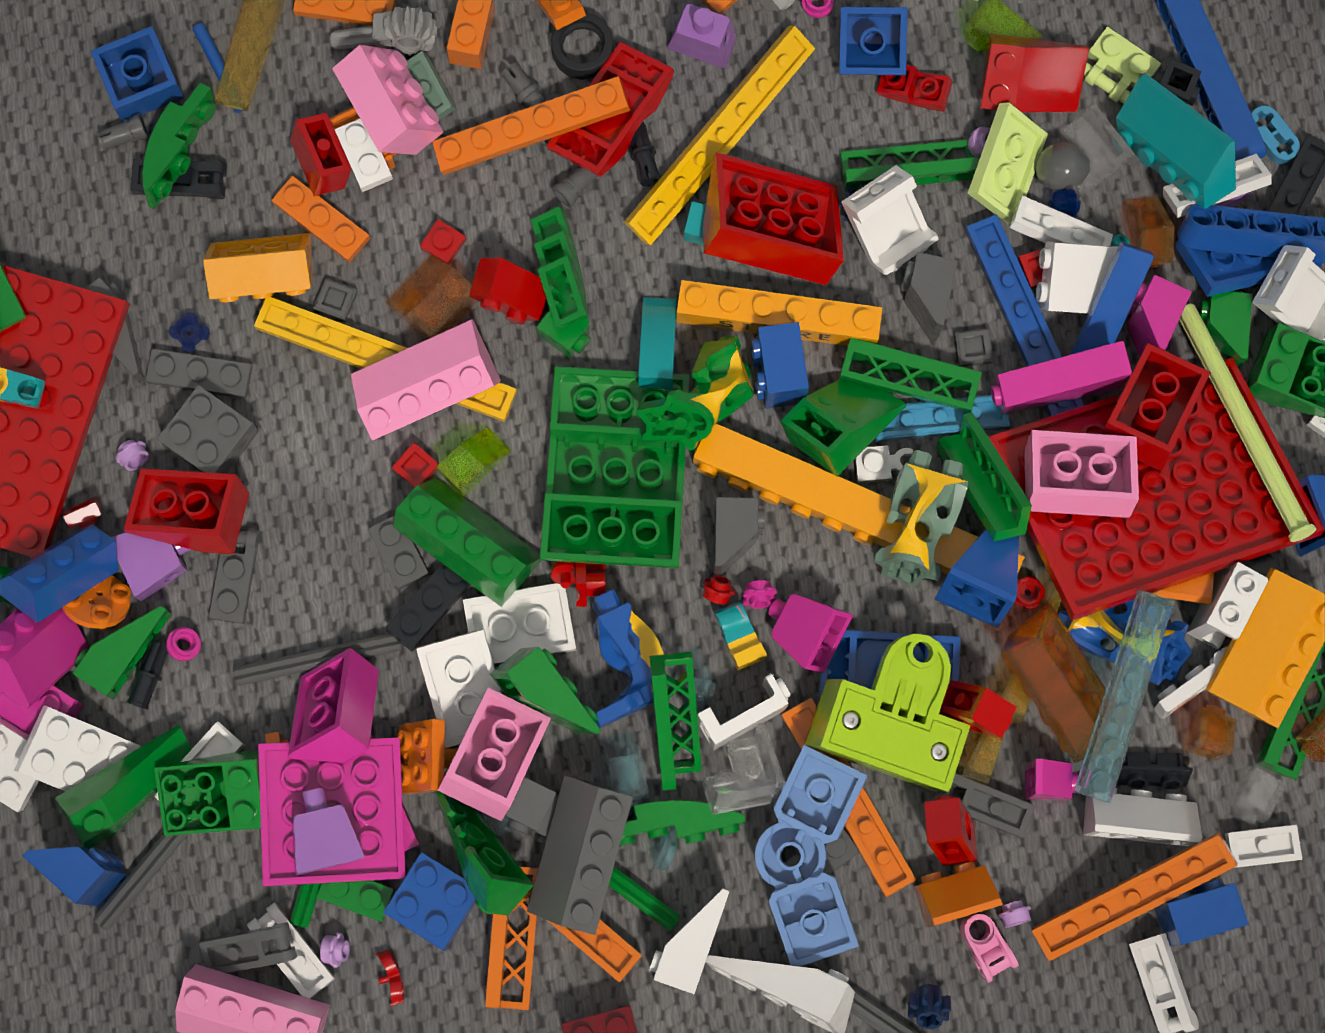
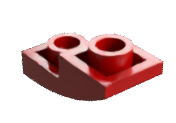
[876,65,953,112]

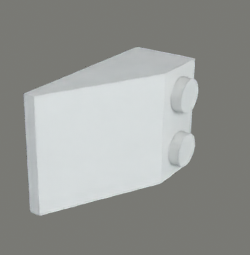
[649,889,730,994]

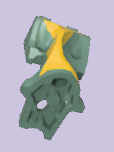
[873,450,968,588]

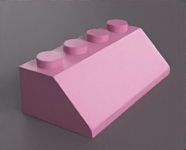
[351,319,501,440]
[175,964,330,1033]

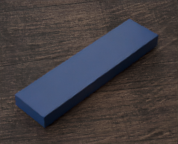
[1070,242,1155,355]

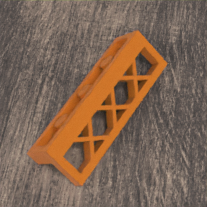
[485,867,539,1010]

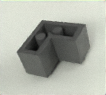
[504,777,558,845]

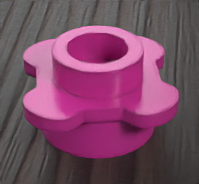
[742,580,777,609]

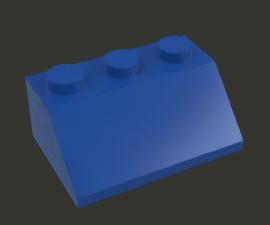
[0,524,119,623]
[22,847,127,906]

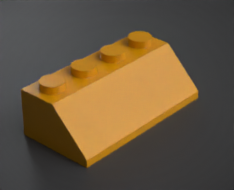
[1205,568,1325,728]

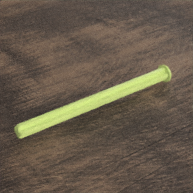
[1179,303,1316,542]

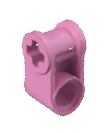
[960,914,1019,983]

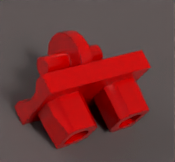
[551,561,606,607]

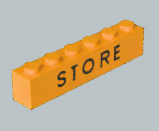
[676,280,883,346]

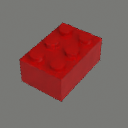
[1102,343,1211,472]

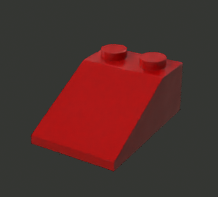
[979,34,1089,112]
[123,469,250,554]

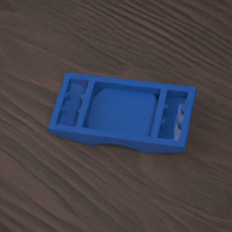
[819,630,960,698]

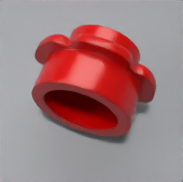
[702,575,735,604]
[1014,576,1045,609]

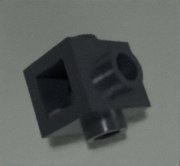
[1153,59,1202,106]

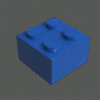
[90,26,184,122]
[750,322,809,409]
[383,852,476,951]
[1154,879,1249,946]

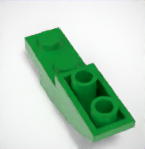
[142,83,216,209]
[620,800,746,847]

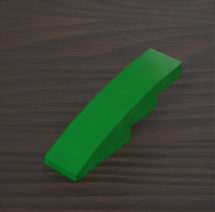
[531,206,588,330]

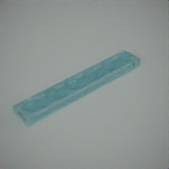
[1074,590,1175,803]

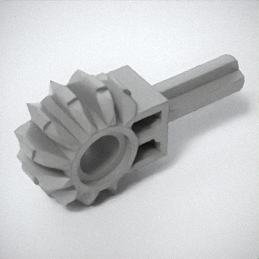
[330,5,437,56]

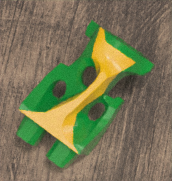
[636,336,754,450]

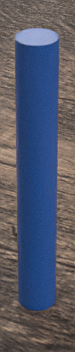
[192,23,247,113]

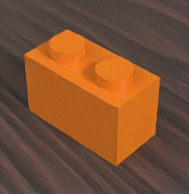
[447,0,495,69]

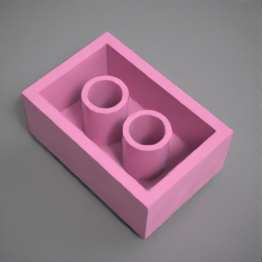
[332,45,443,155]
[1025,430,1139,518]
[438,687,551,821]

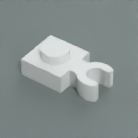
[855,445,913,484]

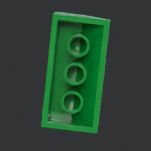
[393,478,542,607]

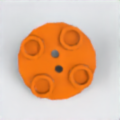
[62,576,131,632]

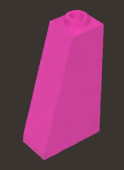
[990,341,1132,415]

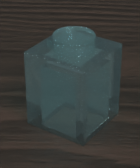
[606,753,649,806]

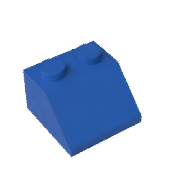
[839,7,908,75]

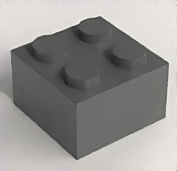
[157,385,259,474]

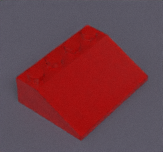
[703,152,844,285]

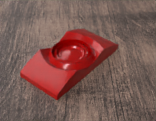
[546,42,674,177]

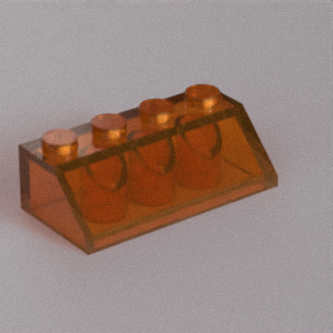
[1002,603,1122,763]

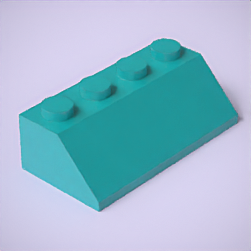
[1116,73,1236,210]

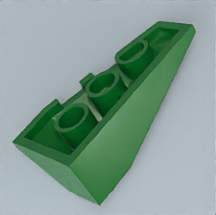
[55,725,192,849]
[435,791,534,916]

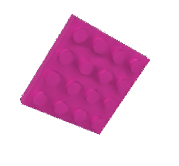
[258,738,405,887]

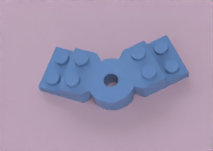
[755,745,868,967]

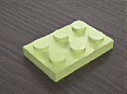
[968,103,1048,223]

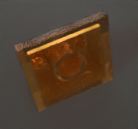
[385,255,478,340]

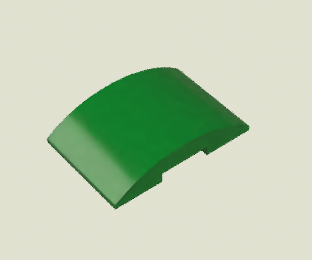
[540,367,690,568]

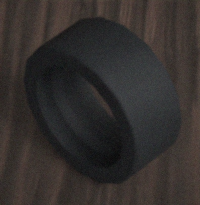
[551,13,614,80]

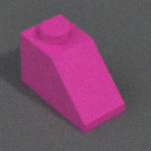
[1025,759,1078,801]

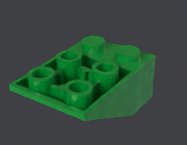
[1247,323,1325,418]
[781,370,906,477]
[489,647,601,734]
[154,750,261,836]

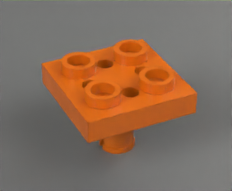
[396,719,458,795]

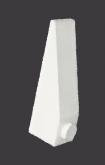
[706,955,855,1033]

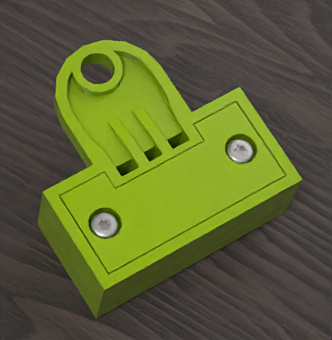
[805,634,971,792]

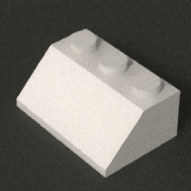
[1083,786,1202,847]

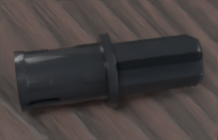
[630,122,661,187]
[127,640,168,710]

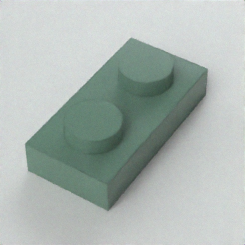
[407,51,457,120]

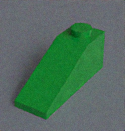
[72,606,172,700]

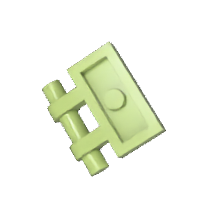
[1084,27,1161,104]

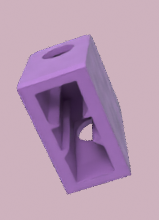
[667,4,737,69]
[111,533,191,601]
[292,788,364,875]

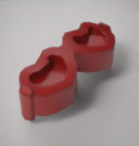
[375,949,405,1007]

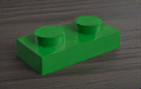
[316,881,395,922]

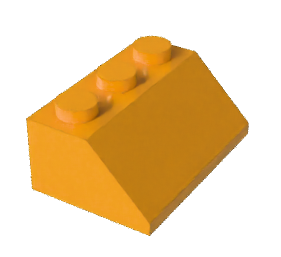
[203,233,313,302]

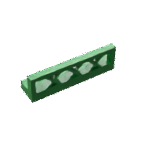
[840,140,979,192]
[840,338,982,413]
[936,412,1032,542]
[1256,642,1325,781]
[649,652,702,790]

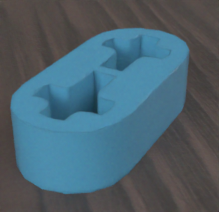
[1251,106,1300,165]

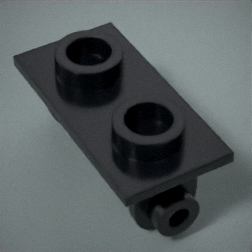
[1117,751,1193,789]

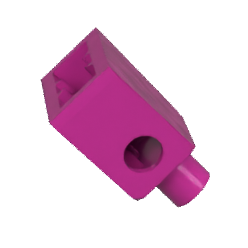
[769,594,853,673]

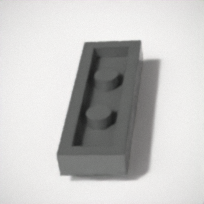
[145,349,253,399]

